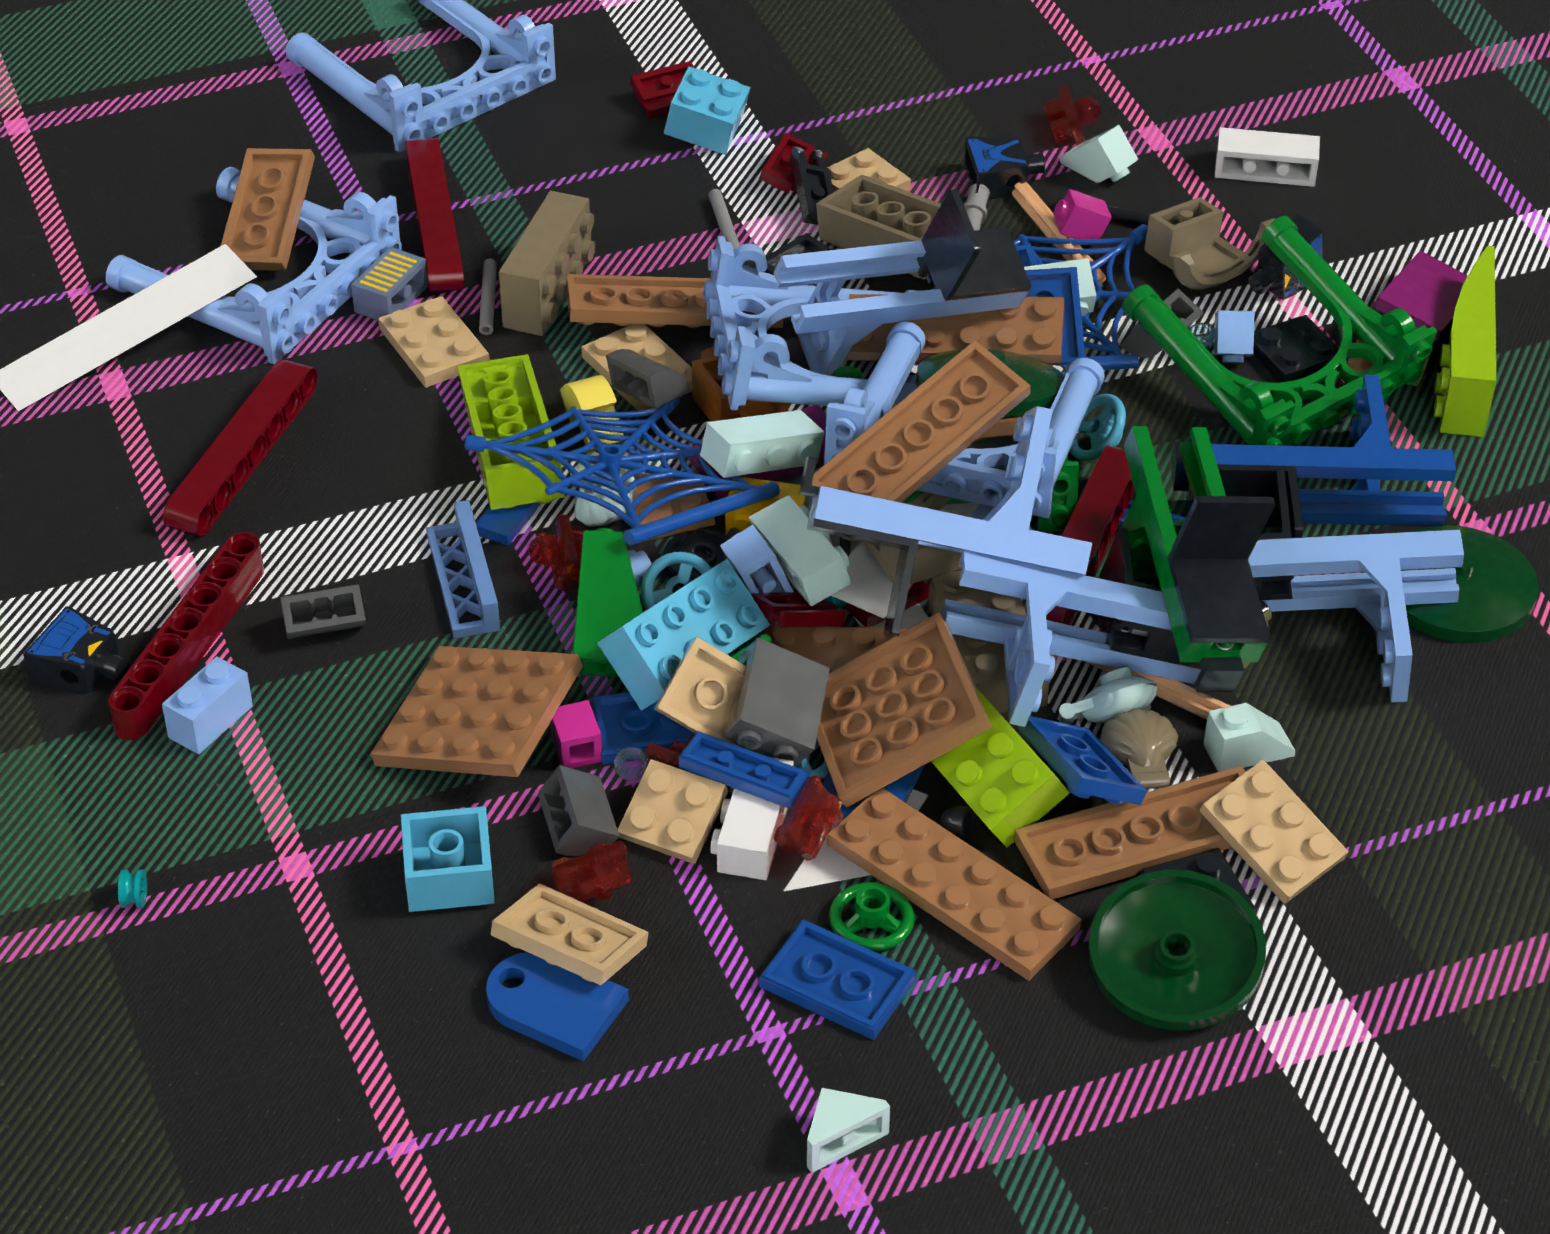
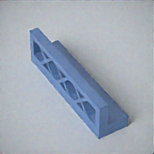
[426,500,500,639]

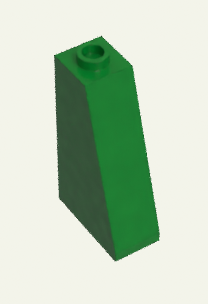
[573,528,643,677]

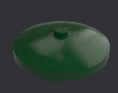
[916,349,1065,416]
[1401,525,1538,643]
[1089,869,1266,1031]

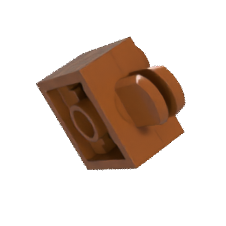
[692,347,789,422]

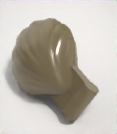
[1101,708,1178,789]

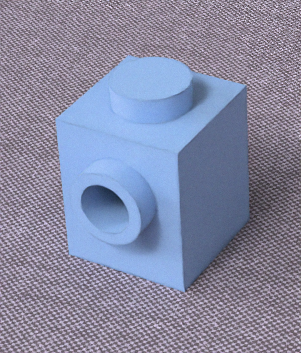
[1214,310,1255,363]

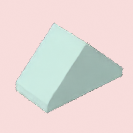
[807,1088,890,1173]

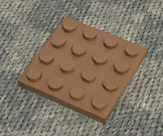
[817,612,992,808]
[370,646,583,777]

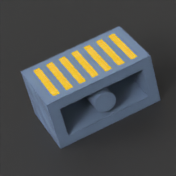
[351,247,428,320]

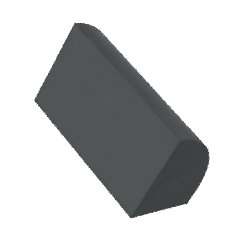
[1121,288,1204,358]
[606,349,690,409]
[280,584,366,639]
[538,765,619,856]

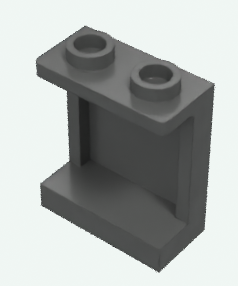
[724,637,830,766]

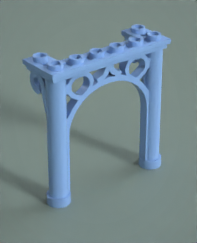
[286,0,556,153]
[105,167,402,364]
[703,236,917,410]
[824,322,1105,518]

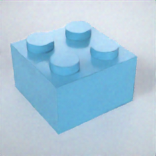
[664,66,751,155]
[401,806,495,912]

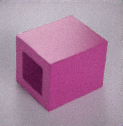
[1054,189,1112,246]
[550,700,602,769]

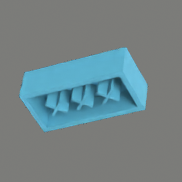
[597,559,770,711]

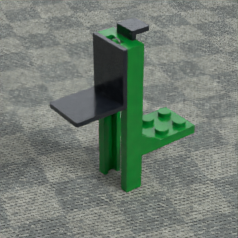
[1122,426,1275,692]

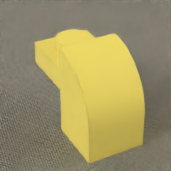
[560,375,623,452]

